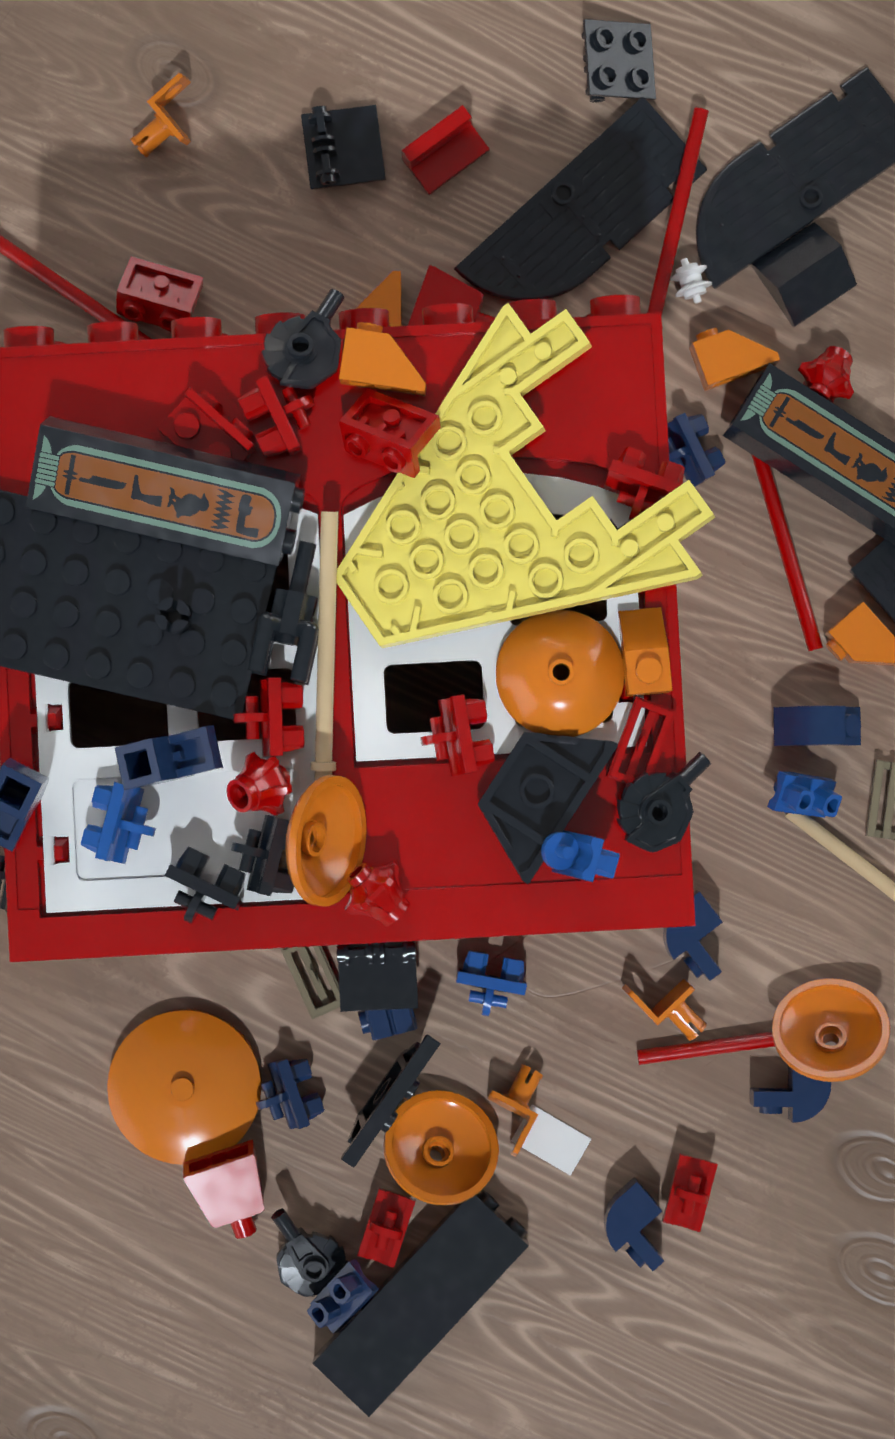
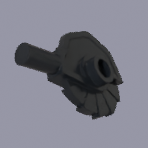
[262,289,344,389]
[616,752,711,853]
[271,1208,348,1297]

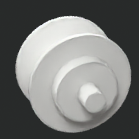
[670,258,712,304]

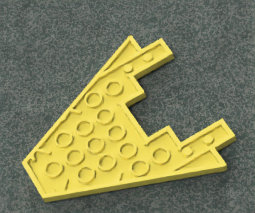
[337,303,715,648]

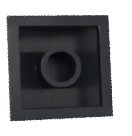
[751,222,857,328]

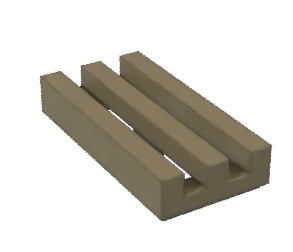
[865,760,895,840]
[281,946,340,1020]

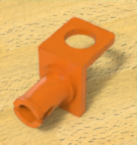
[130,73,191,158]
[622,979,707,1041]
[487,1064,543,1157]

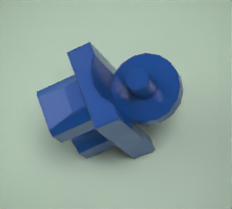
[767,771,842,818]
[81,782,156,864]
[541,830,620,882]
[456,950,527,1016]

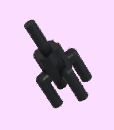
[248,541,319,685]

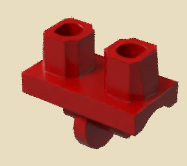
[238,375,315,458]
[603,446,685,520]
[234,677,305,757]
[420,694,495,777]
[662,1153,718,1232]
[357,1188,416,1268]

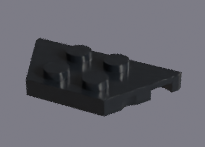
[478,732,618,885]
[341,1034,441,1168]

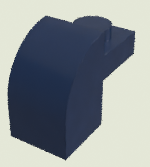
[773,706,861,746]
[114,725,223,790]
[0,758,49,851]
[663,890,723,981]
[750,1066,831,1123]
[604,1177,665,1271]

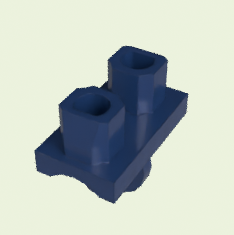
[667,413,726,487]
[256,1059,325,1129]
[307,1259,379,1334]

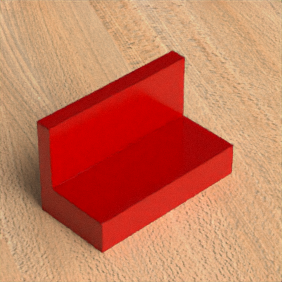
[401,105,490,195]

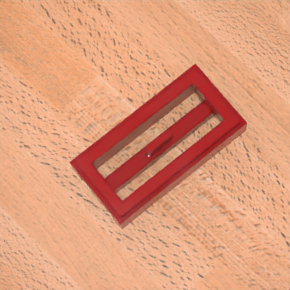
[606,696,677,784]

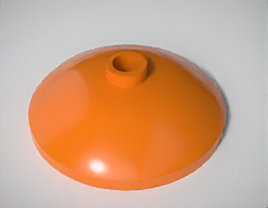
[496,610,624,737]
[285,775,366,906]
[772,978,890,1082]
[383,1090,499,1205]

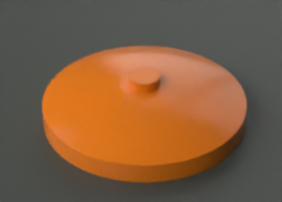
[107,1009,262,1165]

